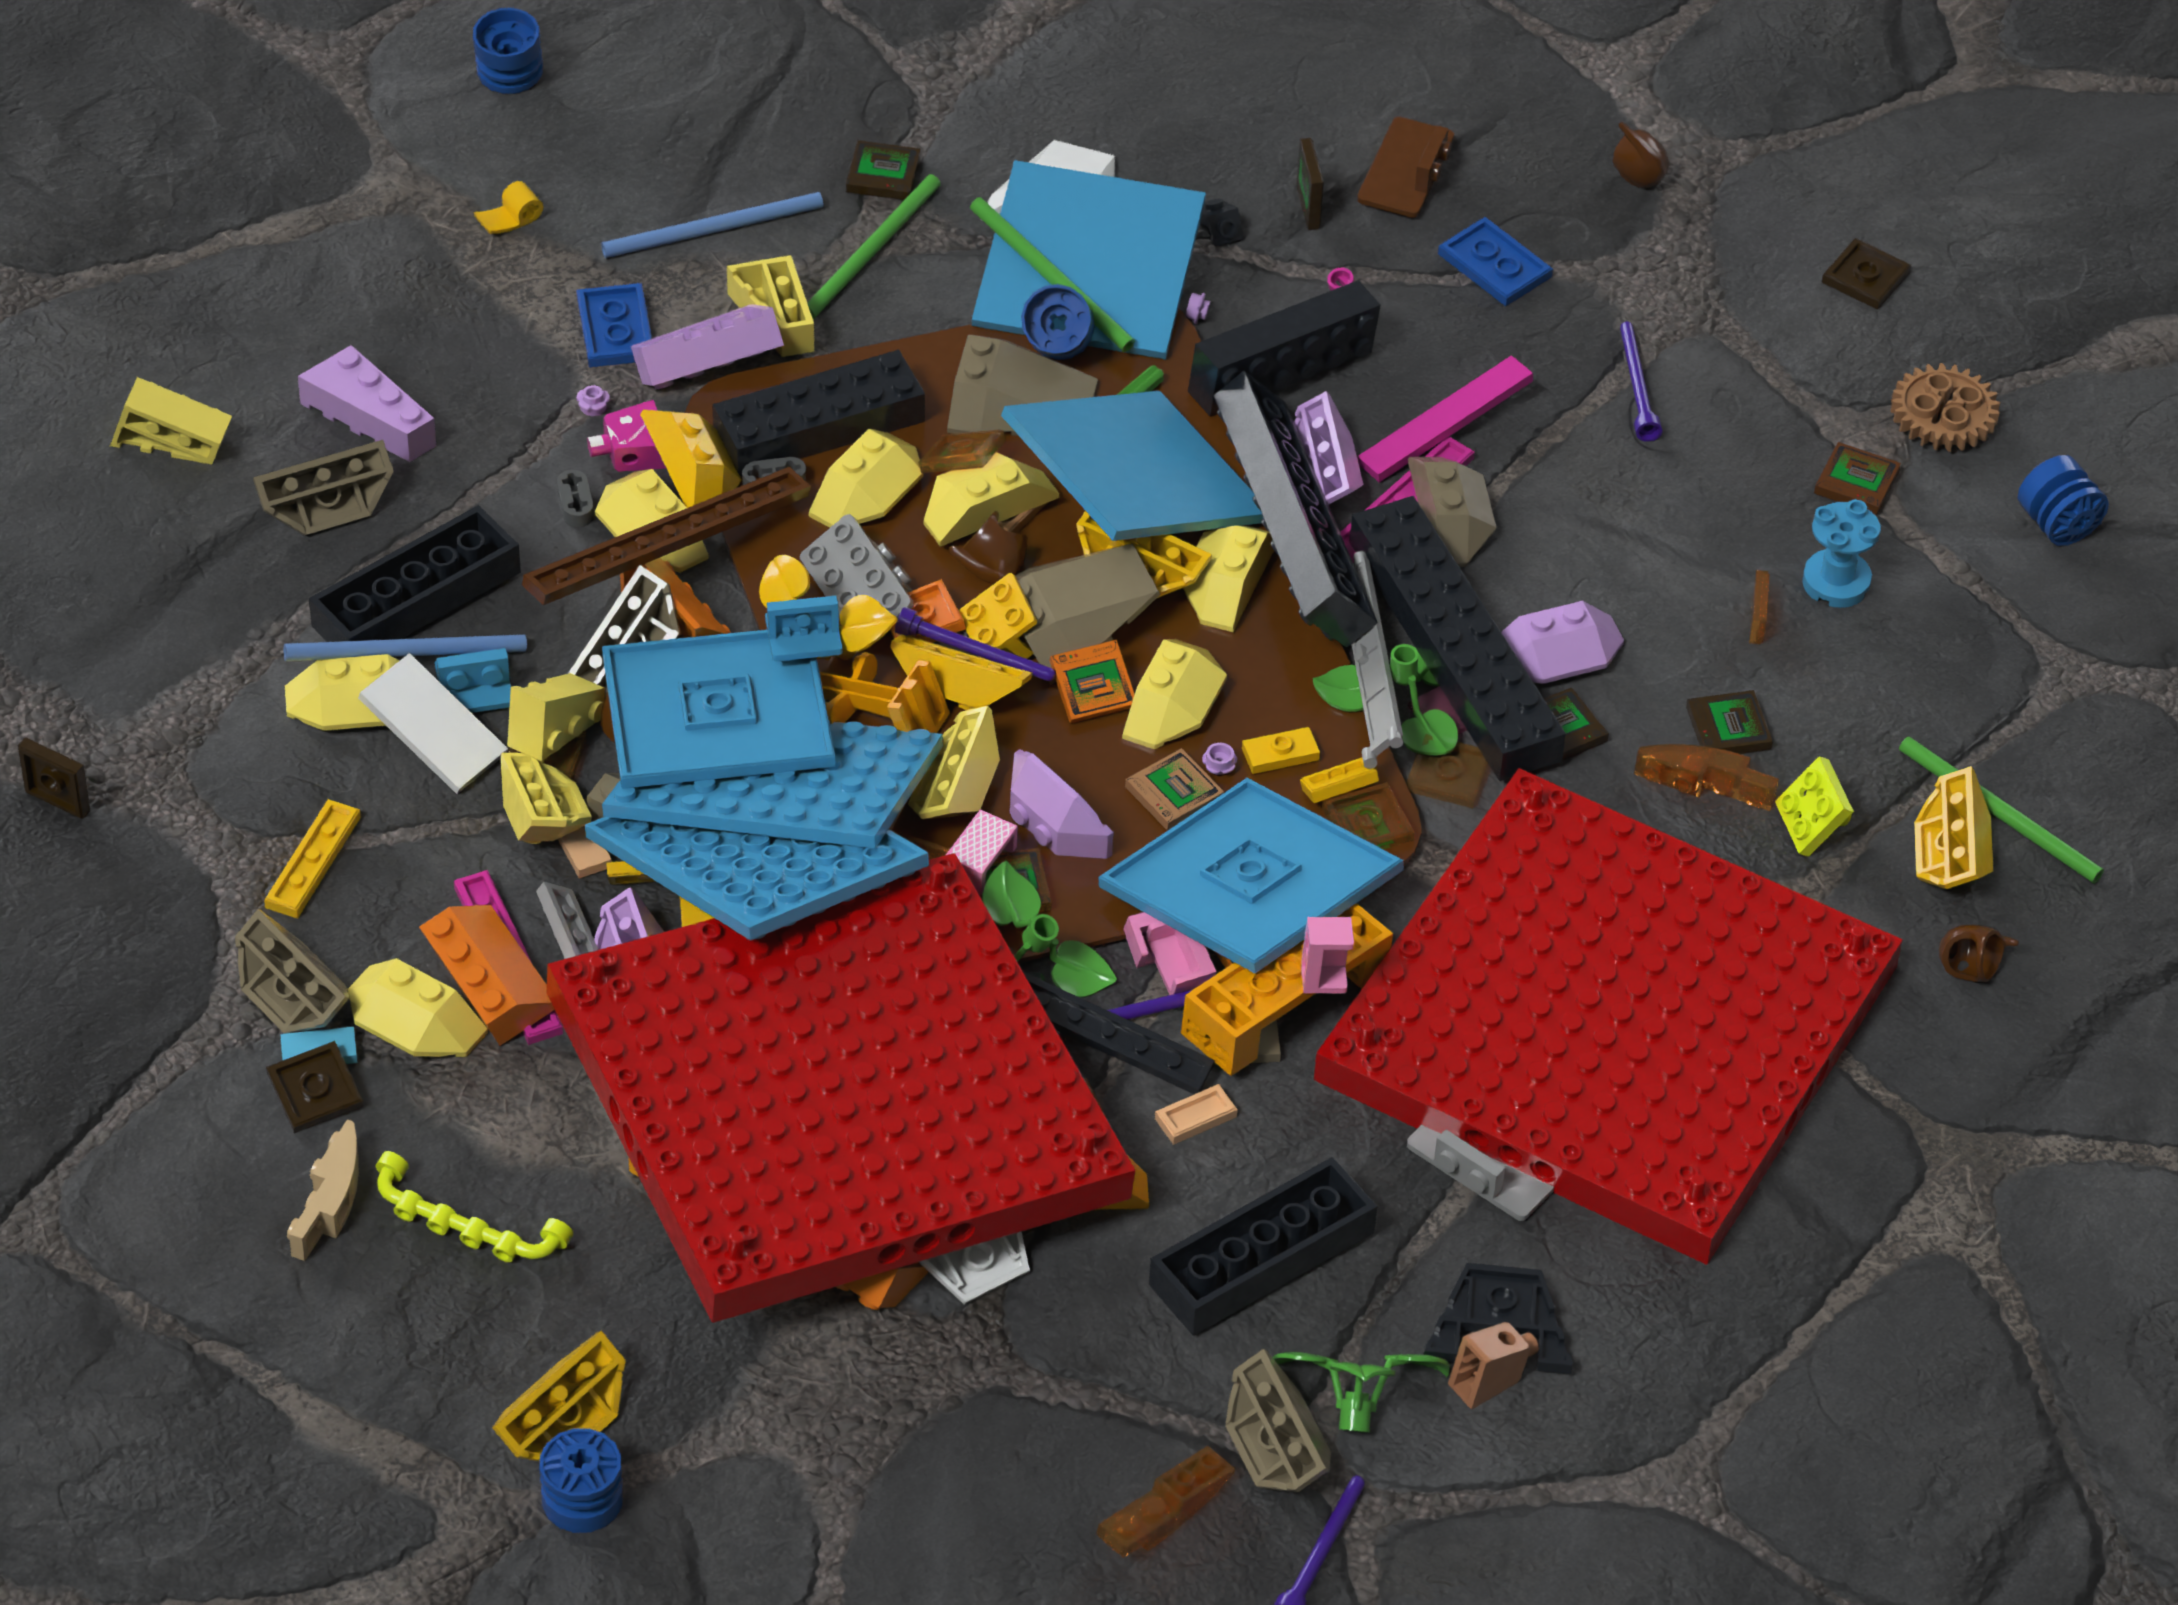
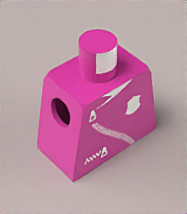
[587,400,666,472]

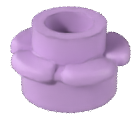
[1185,292,1210,324]
[576,385,610,416]
[1202,742,1237,775]

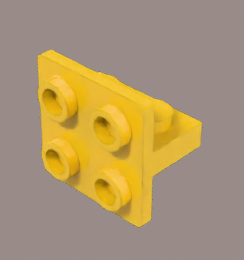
[958,573,1037,660]

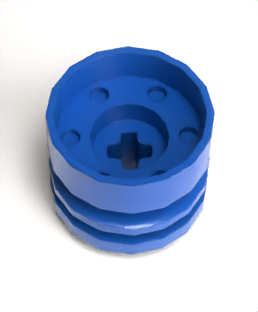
[473,8,543,94]
[1021,284,1095,360]
[2017,455,2109,546]
[540,1428,623,1533]

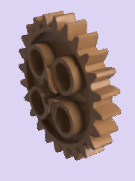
[1891,363,2000,452]

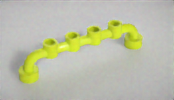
[376,1151,574,1262]

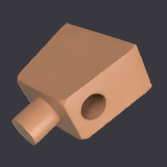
[1448,1322,1539,1410]

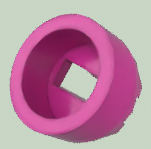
[1327,268,1354,291]

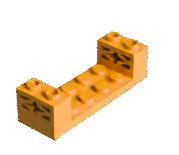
[1181,903,1393,1076]

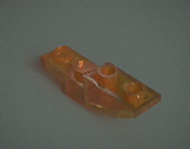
[1634,744,1779,811]
[1096,1446,1235,1558]

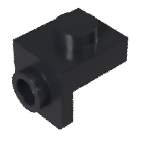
[1200,199,1243,246]

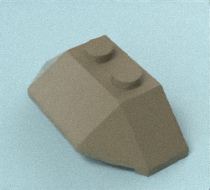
[253,440,394,536]
[1408,457,1496,567]
[568,565,681,699]
[235,909,349,1034]
[1225,1349,1331,1492]

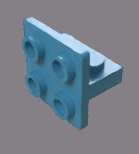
[765,596,843,661]
[435,648,511,713]

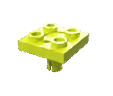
[1775,756,1854,857]

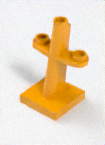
[819,652,950,733]

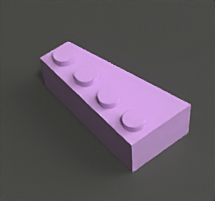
[631,304,784,389]
[298,345,436,462]

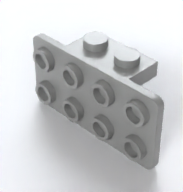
[800,514,913,619]
[1407,1125,1554,1221]

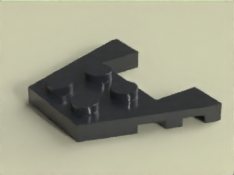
[1423,1263,1573,1374]

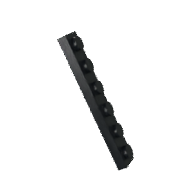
[1023,972,1215,1094]

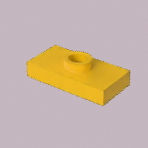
[1242,727,1320,774]
[1300,757,1379,803]

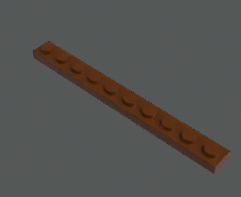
[522,467,811,606]

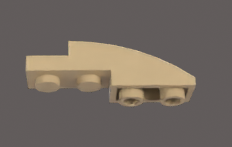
[287,1119,359,1261]

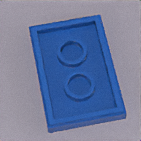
[1438,217,1553,306]
[576,283,652,368]

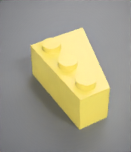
[727,255,814,357]
[110,377,232,465]
[507,673,605,761]

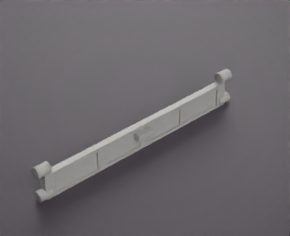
[1351,551,1403,769]

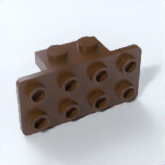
[1357,117,1454,218]

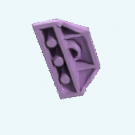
[1294,391,1363,505]
[1501,601,1624,684]
[1010,749,1113,859]
[594,887,664,950]

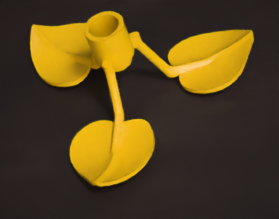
[759,555,898,660]

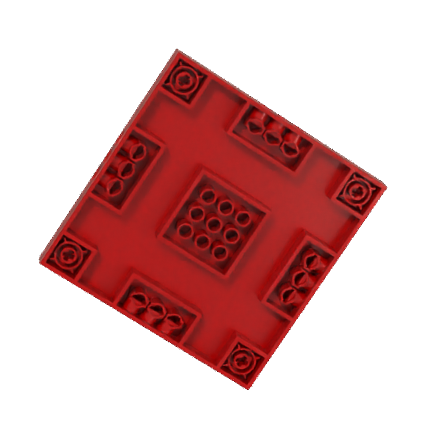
[1314,768,1903,1265]
[546,853,1136,1323]

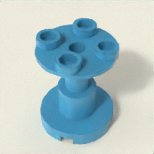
[1802,499,1881,608]

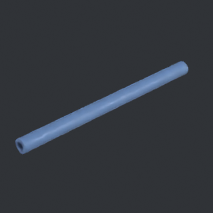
[601,192,823,258]
[283,634,527,661]

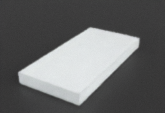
[358,653,508,794]

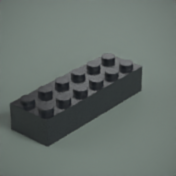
[1188,280,1381,416]
[712,349,925,477]
[309,505,521,642]
[1149,1157,1377,1336]

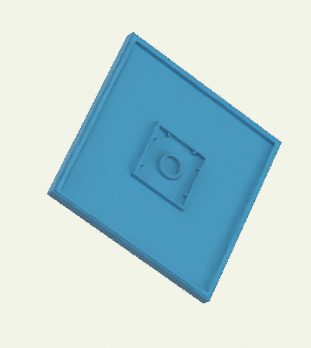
[972,160,1206,359]
[1001,391,1264,541]
[602,630,836,789]
[1098,778,1404,973]

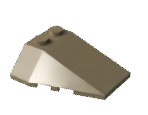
[947,335,1098,438]
[1015,543,1160,684]

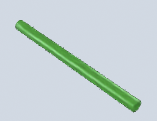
[807,174,941,320]
[970,197,1135,352]
[1899,736,2104,884]

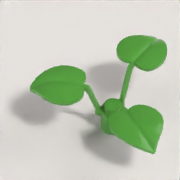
[1313,644,1458,755]
[982,861,1117,998]
[1273,1352,1450,1433]

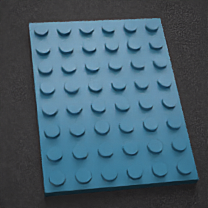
[602,720,943,849]
[585,817,929,940]

